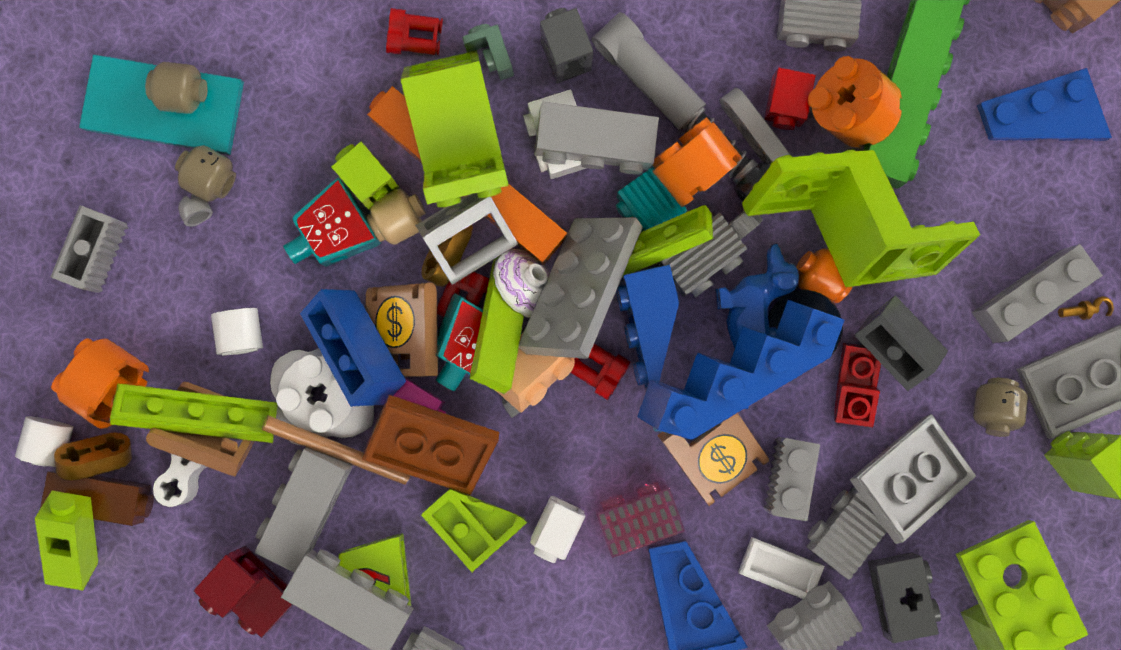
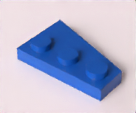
[977,68,1112,141]
[648,539,748,650]

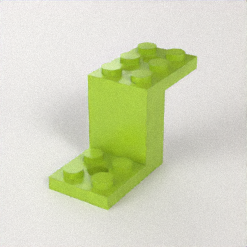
[400,50,509,207]
[742,149,980,287]
[956,520,1088,650]

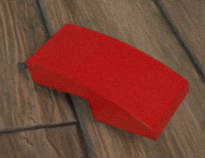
[834,343,881,428]

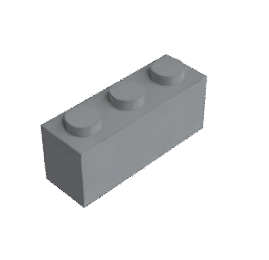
[534,101,659,174]
[971,244,1103,343]
[255,447,353,573]
[281,549,414,650]

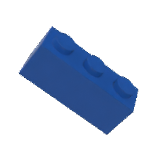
[300,289,406,407]

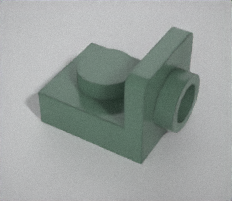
[462,24,514,81]

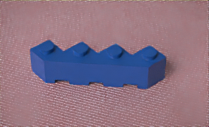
[637,300,845,440]

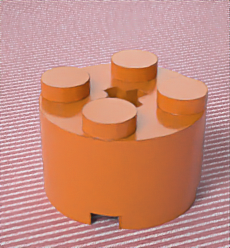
[808,56,902,148]
[652,117,742,207]
[51,338,149,429]

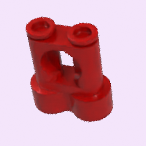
[386,8,443,56]
[437,272,489,316]
[570,343,631,400]

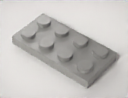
[519,217,643,359]

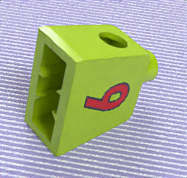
[338,533,411,606]

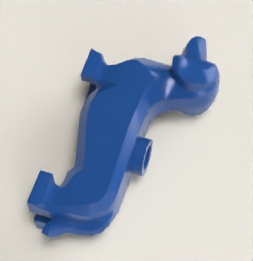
[715,243,799,409]

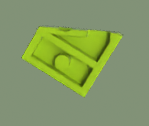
[421,489,528,572]

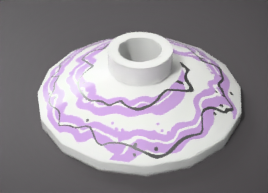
[493,249,550,318]

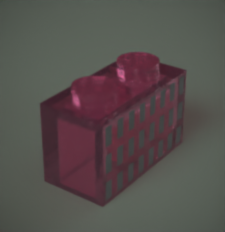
[595,481,685,558]

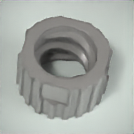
[729,210,763,239]

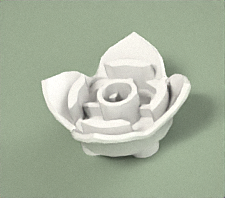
[270,348,374,445]

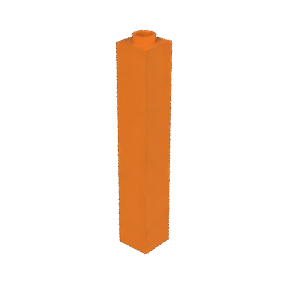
[367,86,567,265]

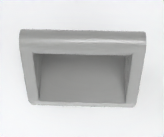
[415,193,518,285]

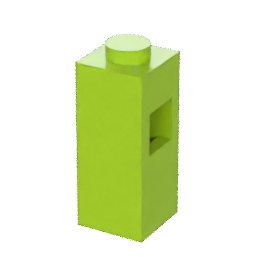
[35,490,98,591]

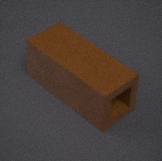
[40,470,154,526]

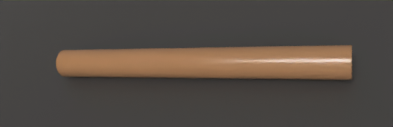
[262,415,410,485]

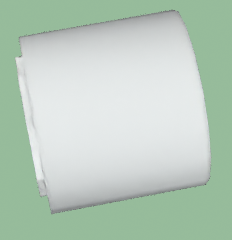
[211,308,263,356]
[15,416,73,467]

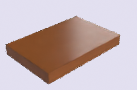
[362,395,499,495]

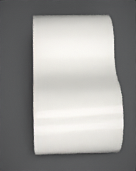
[153,454,206,507]

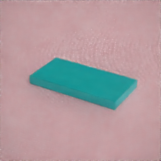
[79,54,244,155]

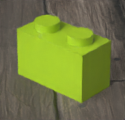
[331,142,401,210]

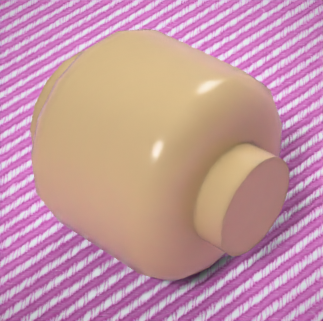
[367,189,426,245]

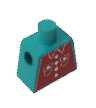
[283,178,382,267]
[436,293,522,391]

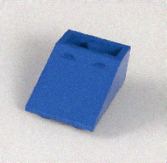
[615,264,679,391]

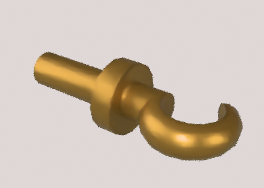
[1058,296,1114,320]

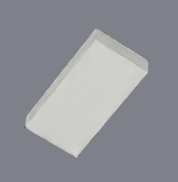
[738,537,825,599]

